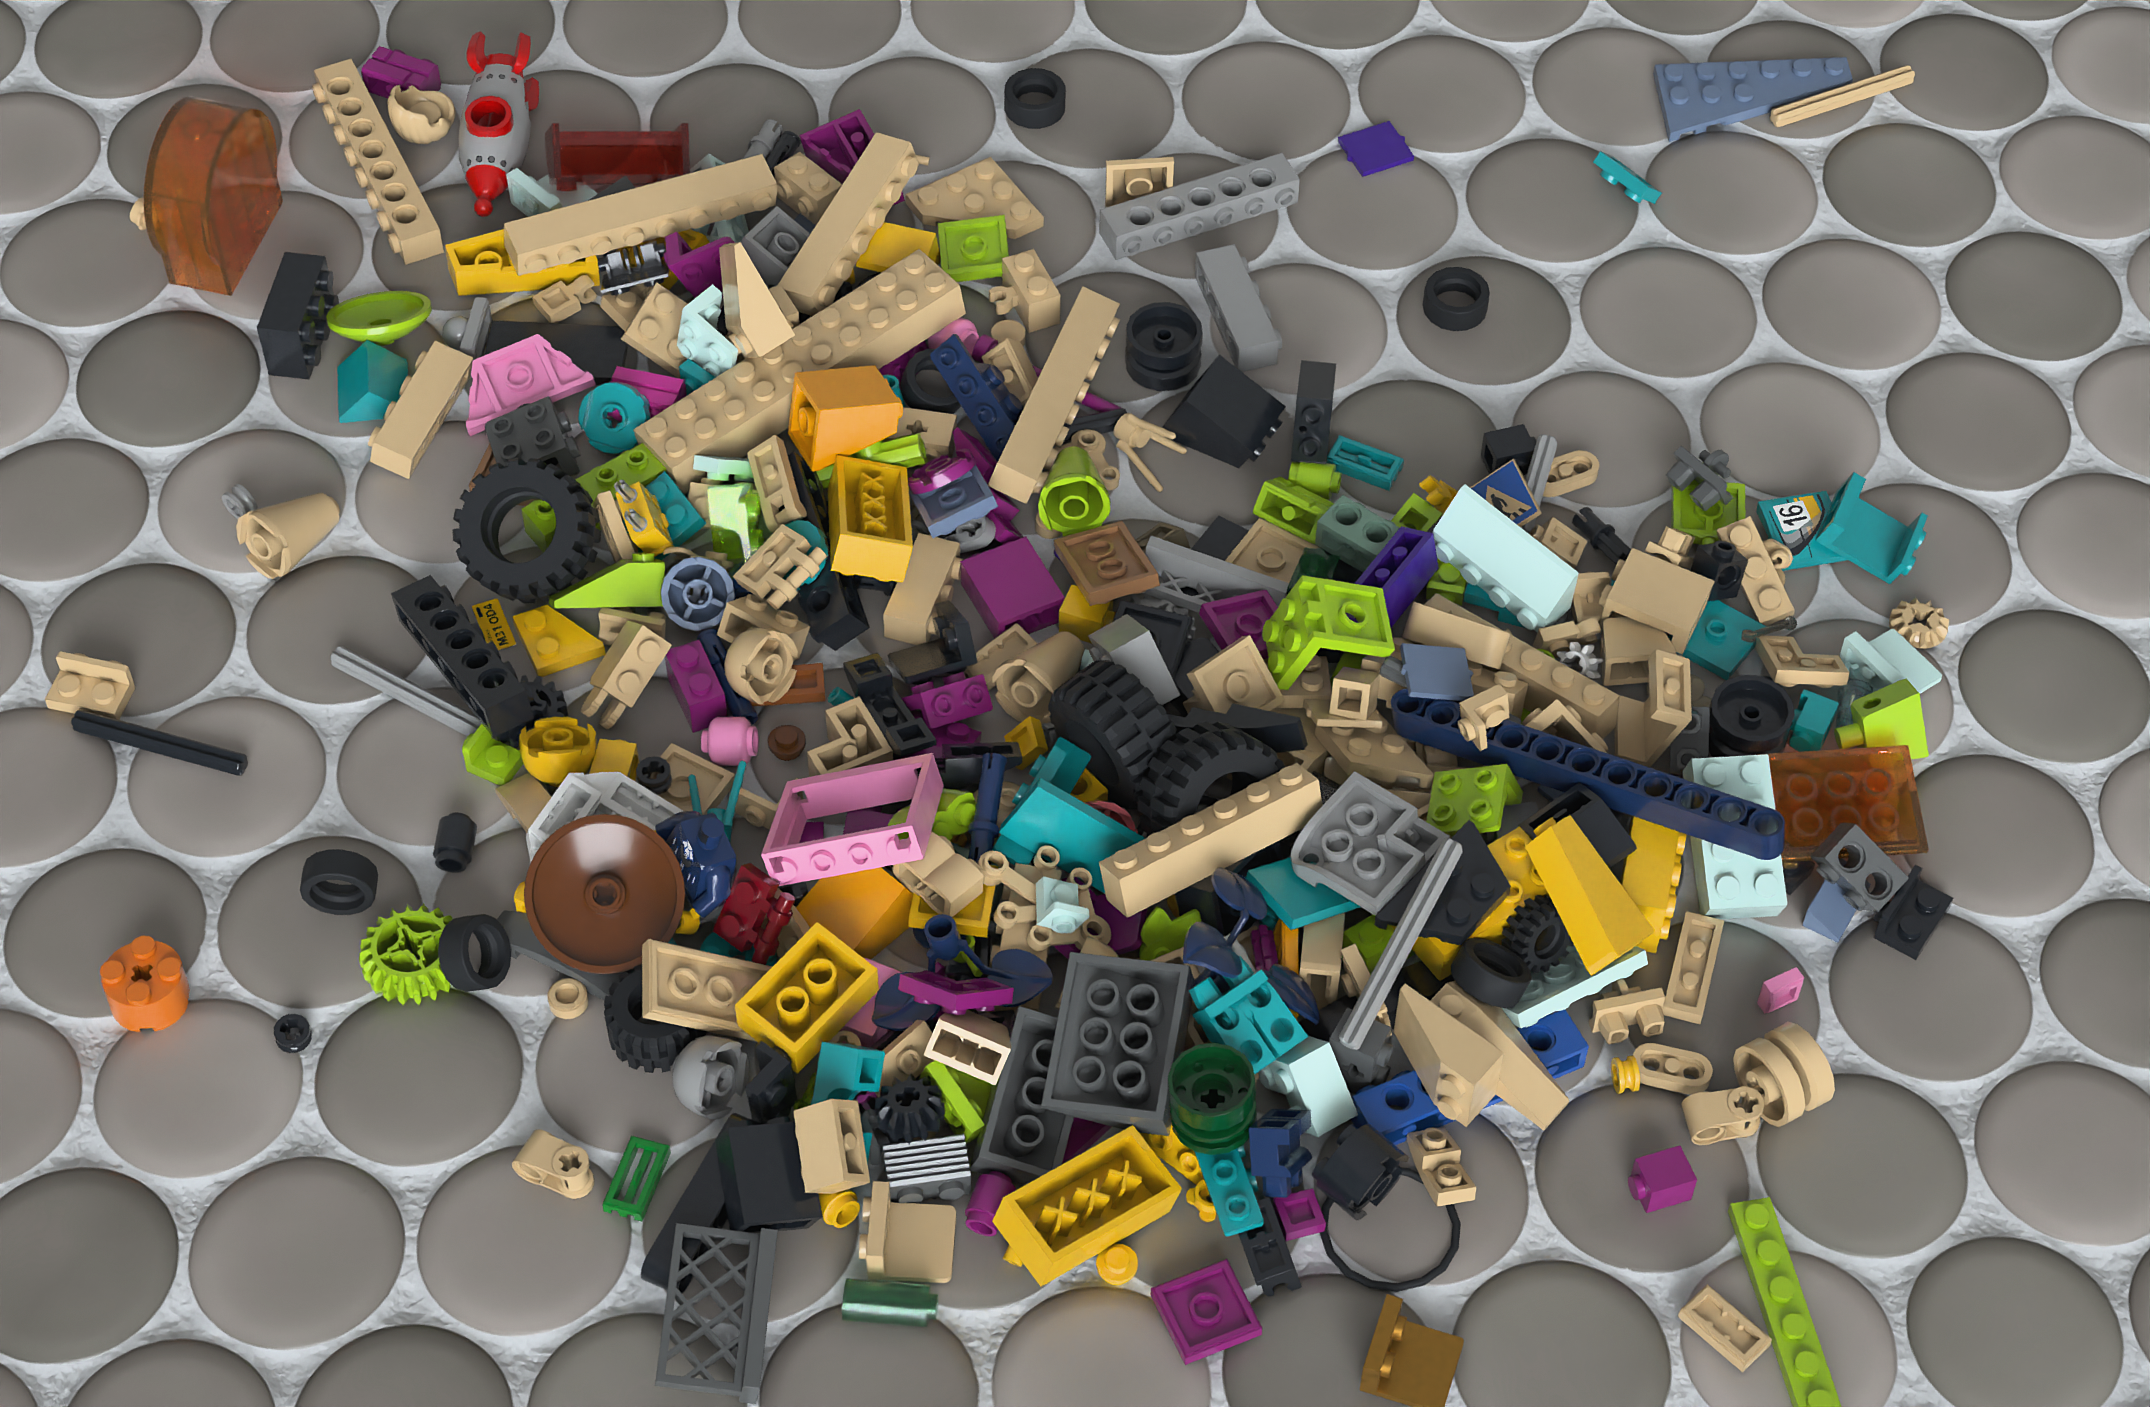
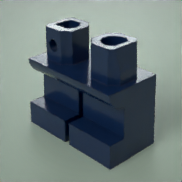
[1249,1109,1312,1198]

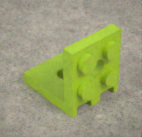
[1262,575,1395,690]

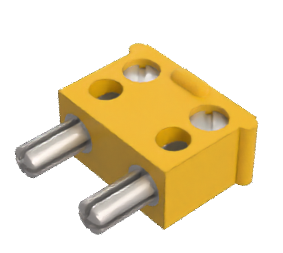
[614,480,673,557]

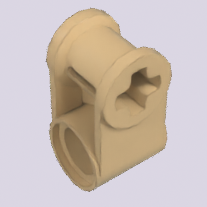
[1681,1086,1765,1145]
[512,1129,594,1199]

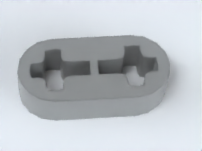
[930,516,996,553]

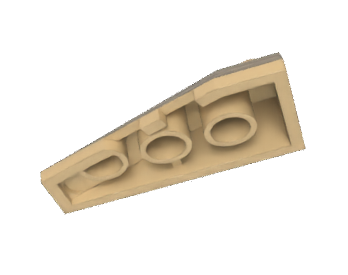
[1430,981,1569,1130]

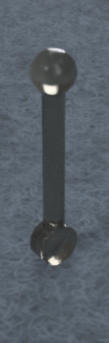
[1741,616,1797,643]

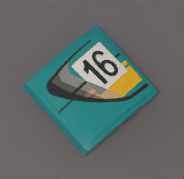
[1756,491,1847,571]

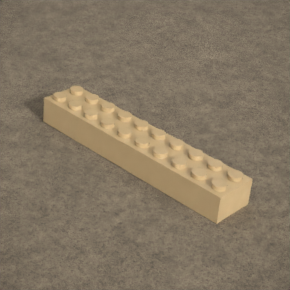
[633,249,966,494]

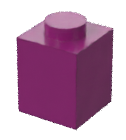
[1628,1145,1697,1213]

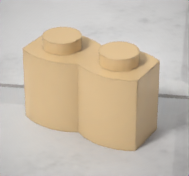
[893,832,984,917]

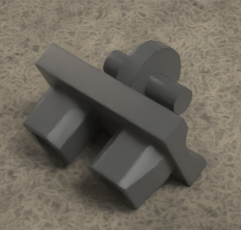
[1666,446,1733,512]
[1670,706,1710,774]

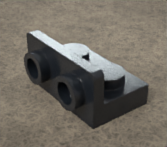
[1874,864,1954,960]

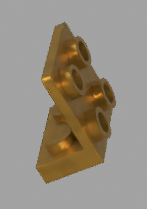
[1360,1294,1464,1407]

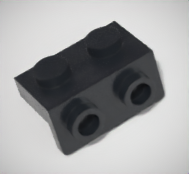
[745,1041,798,1124]

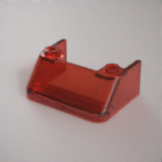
[545,123,690,191]

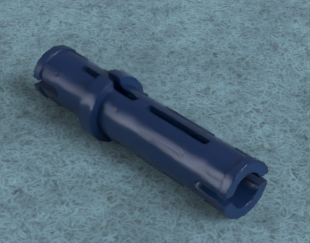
[697,629,758,726]
[968,753,1007,865]

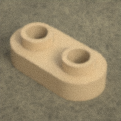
[1543,450,1599,497]
[1633,1043,1713,1095]

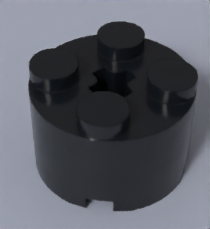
[1311,1124,1409,1220]

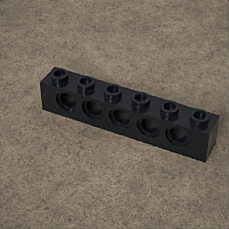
[779,451,870,651]
[391,575,534,738]

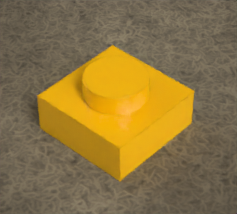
[1004,716,1048,770]

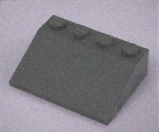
[1041,952,1195,1136]

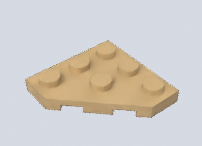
[905,157,1044,239]

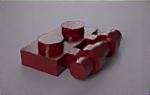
[713,863,795,965]

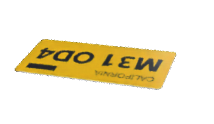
[472,598,516,650]

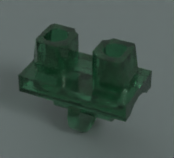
[1286,547,1340,595]

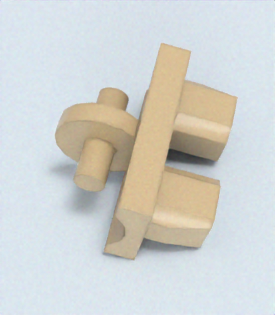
[1645,526,1695,569]
[598,607,666,646]
[1589,979,1665,1045]

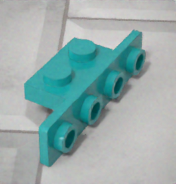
[992,737,1091,865]
[1194,1145,1264,1237]

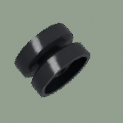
[1125,302,1203,391]
[1709,675,1795,768]

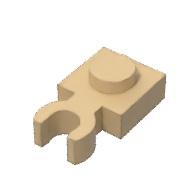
[1533,618,1601,658]

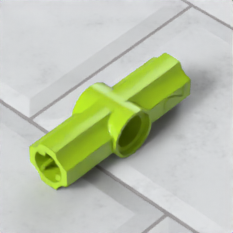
[817,433,927,489]

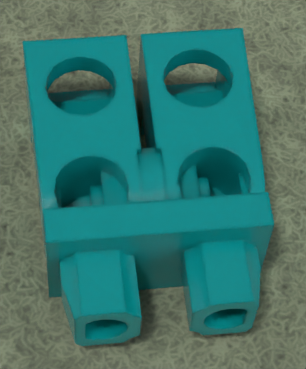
[1189,956,1308,1075]

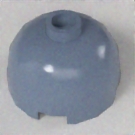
[660,556,735,631]

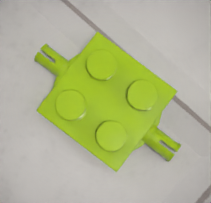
[1671,462,1746,545]

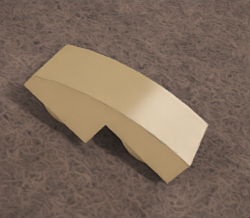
[1407,1127,1476,1207]

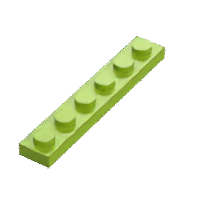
[1728,1197,1842,1407]

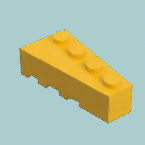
[445,229,600,296]

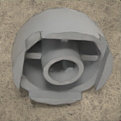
[672,1036,750,1119]

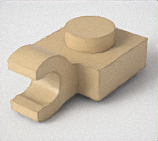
[532,274,597,323]

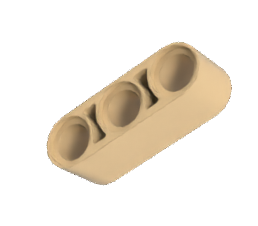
[1402,601,1511,669]

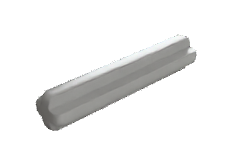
[1521,434,1557,534]

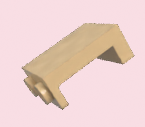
[1599,548,1715,655]

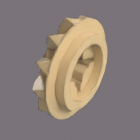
[1889,597,1949,649]

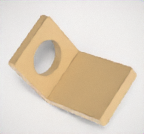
[735,778,803,830]

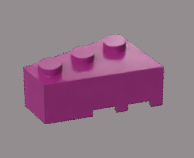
[799,109,905,206]

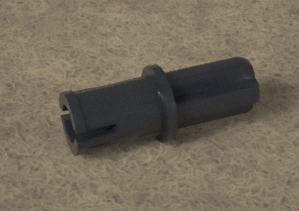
[1572,507,1631,565]

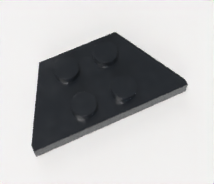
[1375,820,1511,945]

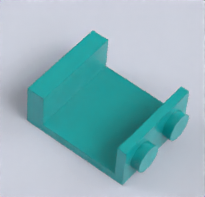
[1815,472,1928,584]

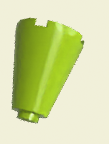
[1038,446,1111,537]

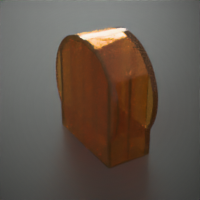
[144,96,283,296]

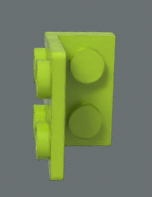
[1426,764,1523,836]
[918,1060,992,1145]

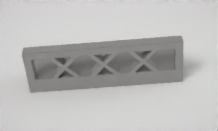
[1143,536,1289,612]

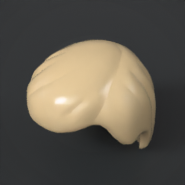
[387,85,455,144]

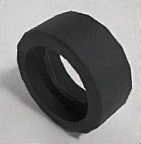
[1004,68,1066,129]
[1423,267,1490,331]
[900,349,961,414]
[300,849,378,915]
[438,914,511,992]
[1451,938,1532,1008]

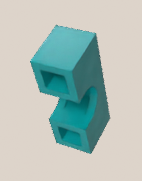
[811,1042,885,1164]

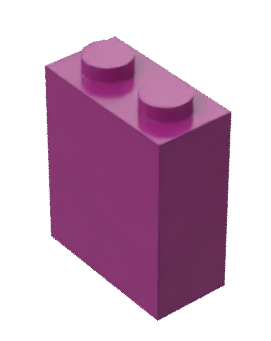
[960,537,1065,639]

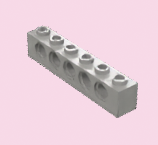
[1099,153,1300,260]

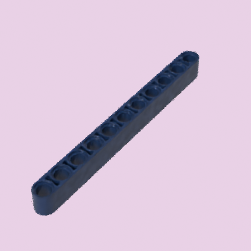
[1391,688,1785,860]

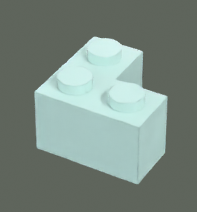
[1259,1036,1358,1137]

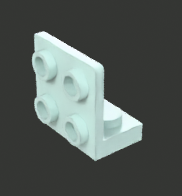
[506,166,598,217]
[677,284,738,377]
[1840,629,1942,695]

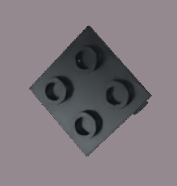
[598,241,670,295]

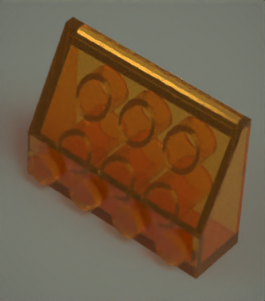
[1757,745,1929,862]

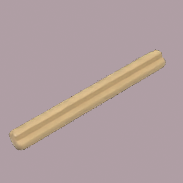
[1770,65,1915,127]

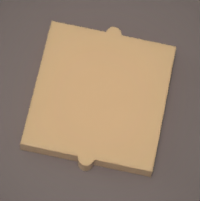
[1303,699,1382,728]

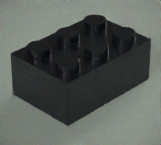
[257,252,339,380]

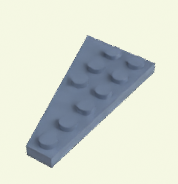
[1653,57,1853,142]

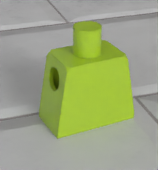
[1834,678,1929,764]

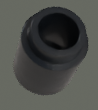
[433,812,477,873]

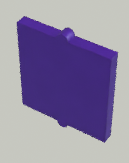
[1338,121,1414,177]

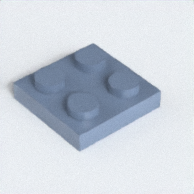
[910,464,998,538]

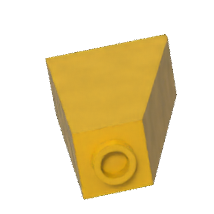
[1525,815,1655,976]

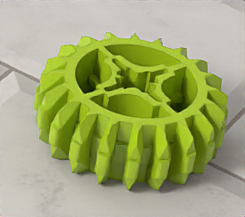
[359,903,453,1006]

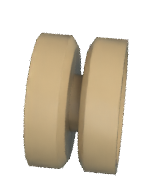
[1733,1022,1835,1127]

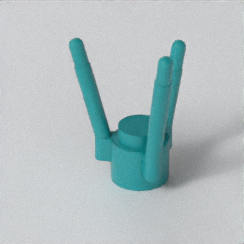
[688,761,746,842]

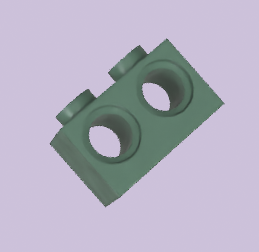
[1315,495,1399,572]

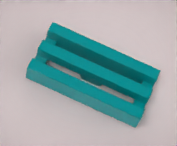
[1327,435,1404,491]

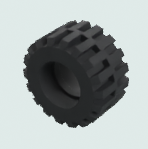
[604,964,708,1073]

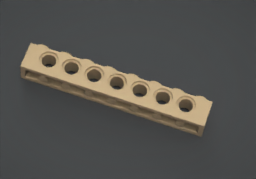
[312,59,444,265]

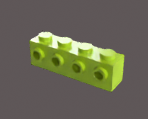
[521,443,667,552]

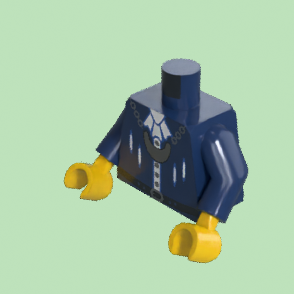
[654,811,737,935]

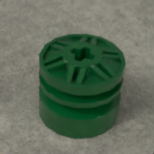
[1168,1043,1257,1155]

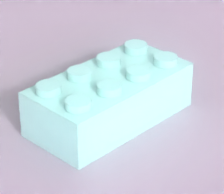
[1683,754,1787,919]

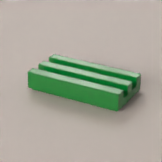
[602,1135,671,1222]

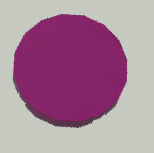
[908,448,977,494]

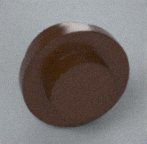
[768,725,806,761]

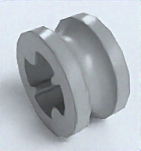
[222,484,258,519]

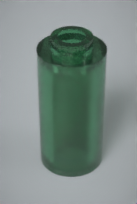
[842,1278,939,1327]

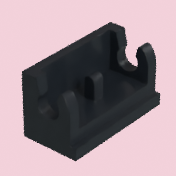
[1238,1197,1302,1296]

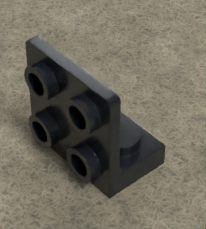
[888,600,978,685]

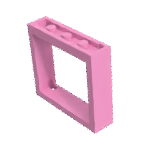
[761,753,944,886]

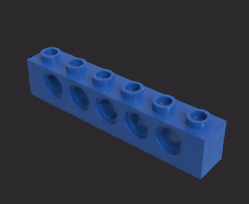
[1351,1009,1589,1145]

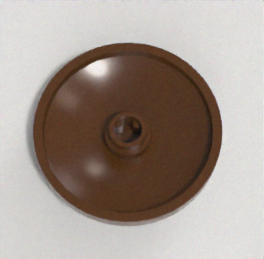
[524,814,685,974]

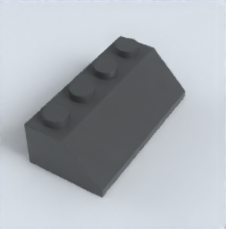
[970,1006,1074,1183]

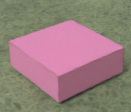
[1757,967,1804,1014]

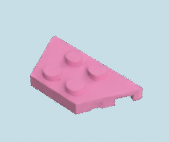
[466,334,596,436]

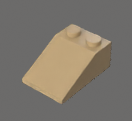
[719,242,795,358]
[1393,984,1504,1127]

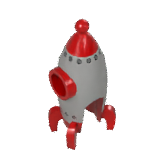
[458,31,539,217]

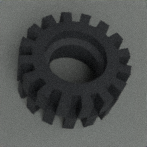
[1501,895,1574,973]

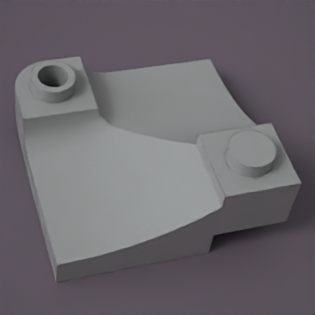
[1291,771,1450,916]

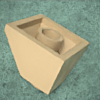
[1105,157,1174,208]

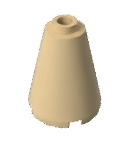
[236,493,340,579]
[992,632,1085,725]

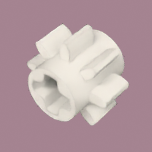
[1557,642,1603,679]

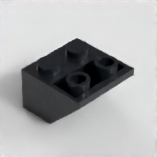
[1518,782,1637,869]

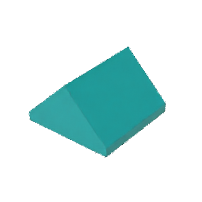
[337,340,409,423]

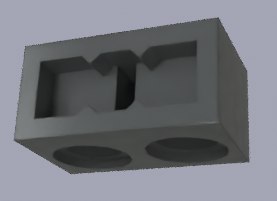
[1810,823,1909,912]

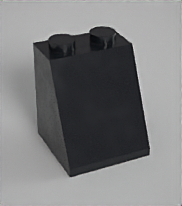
[1162,355,1286,468]

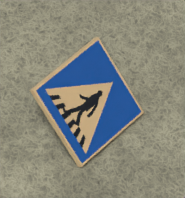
[1470,459,1542,527]

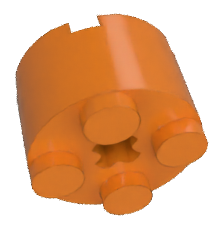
[100,936,190,1032]

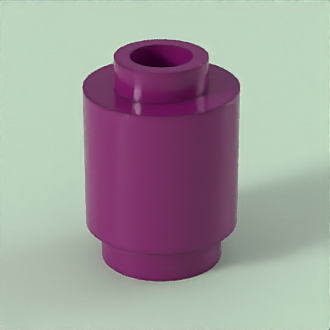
[965,1171,1017,1236]

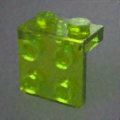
[707,483,764,564]

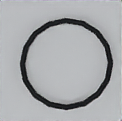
[1320,1167,1461,1292]

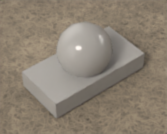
[442,297,492,371]

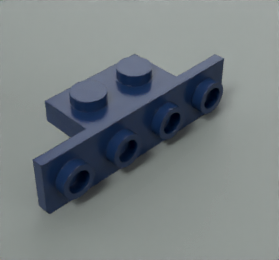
[930,334,1023,462]

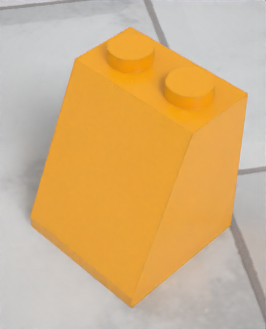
[788,365,903,471]
[796,867,913,960]

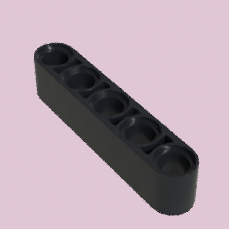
[641,1113,762,1294]

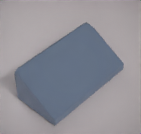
[1802,856,1871,943]

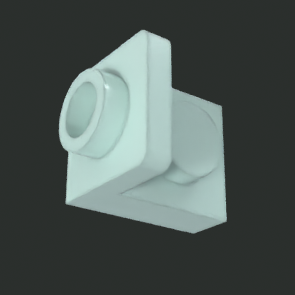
[1036,876,1090,933]

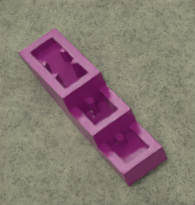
[953,427,1023,544]

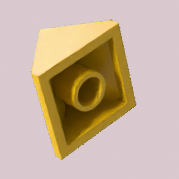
[856,222,941,273]

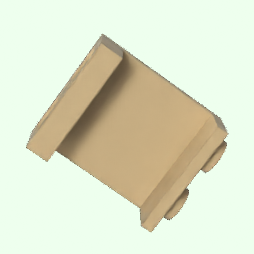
[1614,649,1692,768]

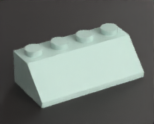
[1433,484,1579,633]

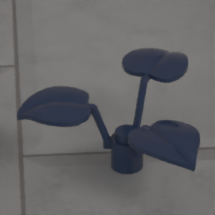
[1183,867,1319,1025]
[871,914,1053,1031]

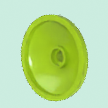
[326,291,432,346]

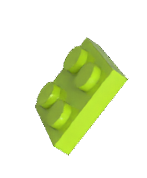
[937,215,1009,282]

